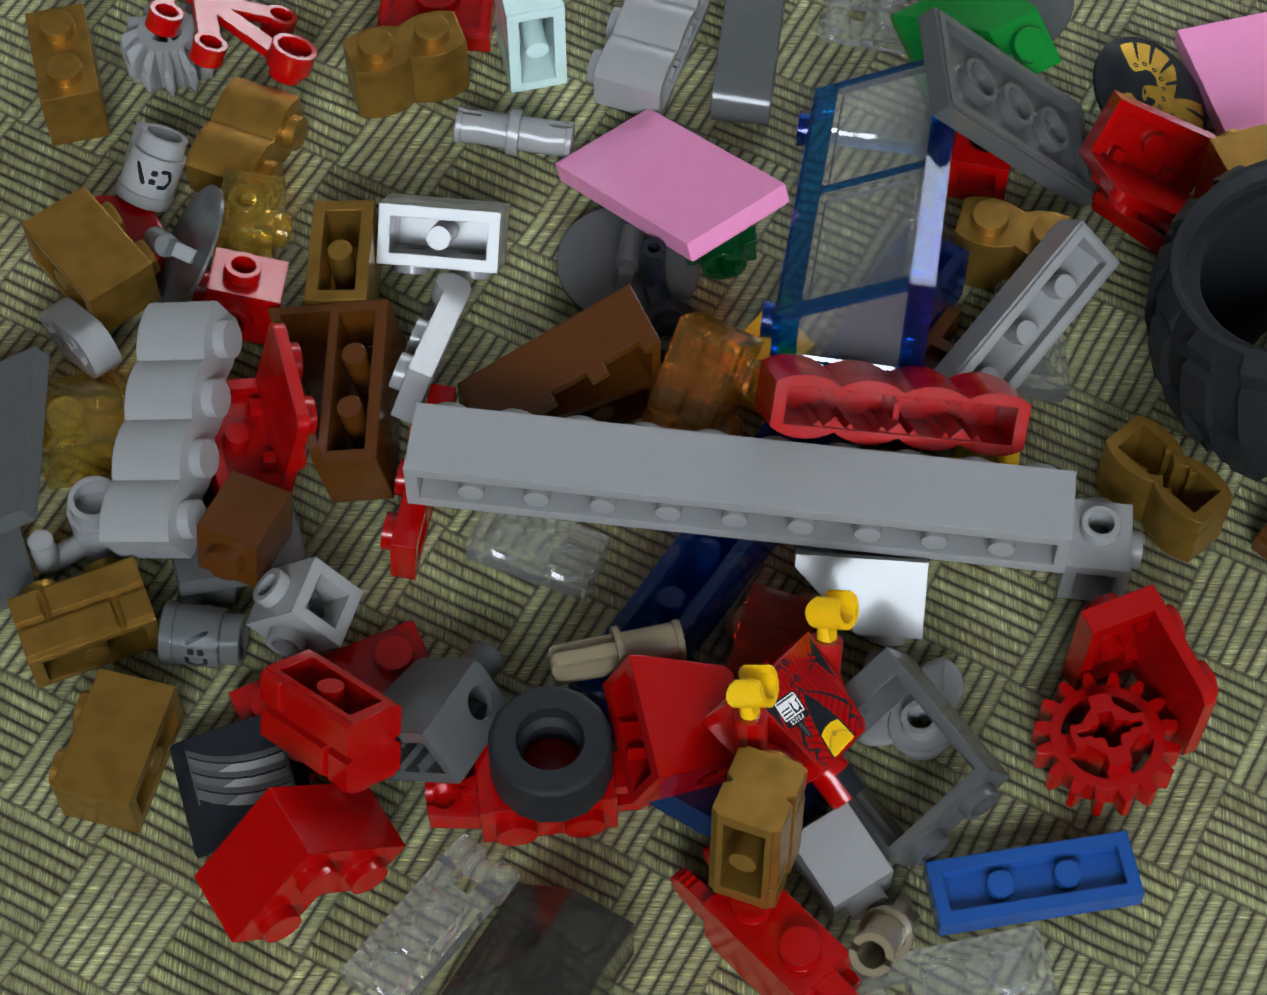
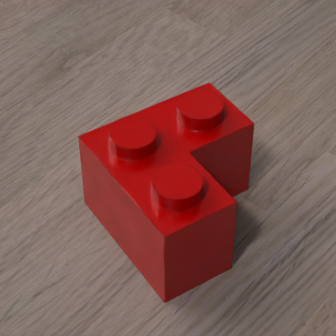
[194,784,406,943]

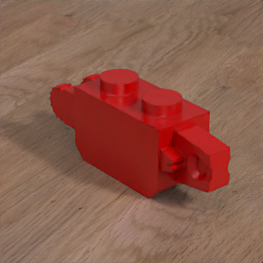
[425,738,652,846]
[670,845,861,995]

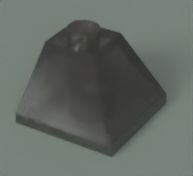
[441,883,634,995]

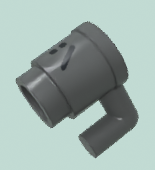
[158,587,249,669]

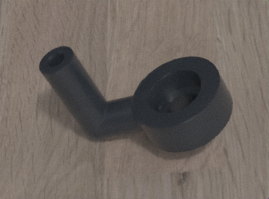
[641,237,700,364]

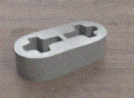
[39,296,123,379]

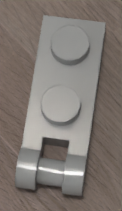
[388,273,471,424]

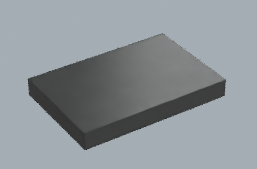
[0,346,50,534]

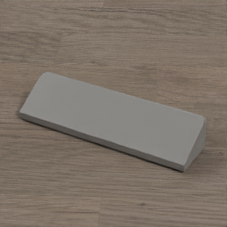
[934,219,1120,390]

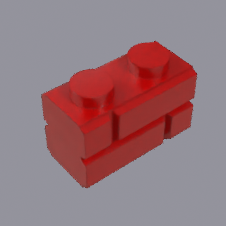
[260,649,402,794]

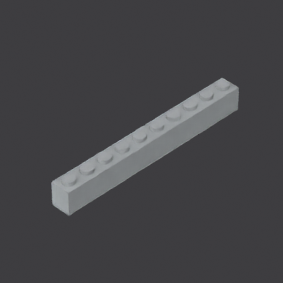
[403,402,1077,574]

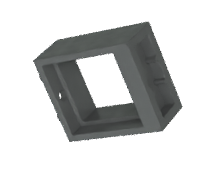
[845,647,1011,867]

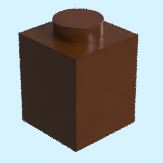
[197,471,292,588]

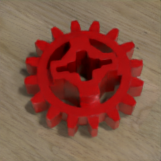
[1030,672,1181,816]

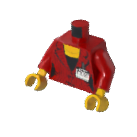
[702,589,866,810]

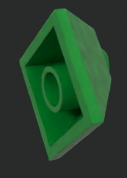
[889,0,1062,121]

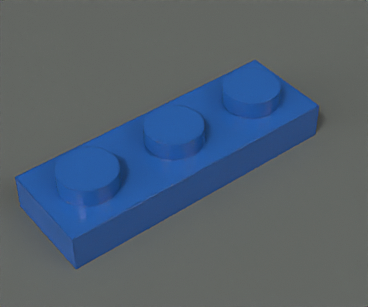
[923,831,1145,936]

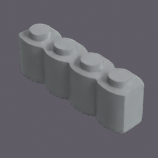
[586,0,712,116]
[99,301,242,558]

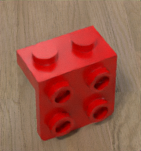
[1078,90,1216,232]
[211,323,317,498]
[1062,584,1218,755]

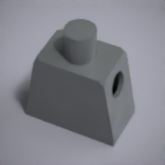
[382,640,508,784]

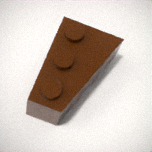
[457,284,661,424]
[267,299,406,503]

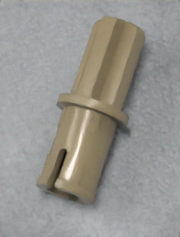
[548,619,687,685]
[848,893,920,977]

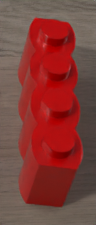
[754,354,1032,457]

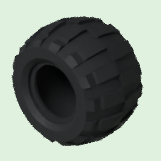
[1144,159,1267,482]

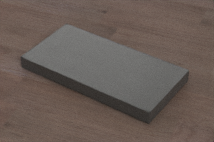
[918,7,1096,209]

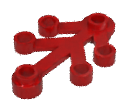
[145,0,317,86]

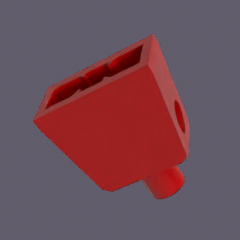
[602,655,735,805]

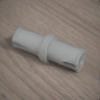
[454,105,575,158]

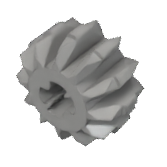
[120,2,214,98]

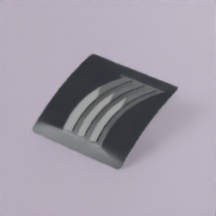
[170,715,311,858]

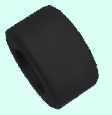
[488,686,613,823]

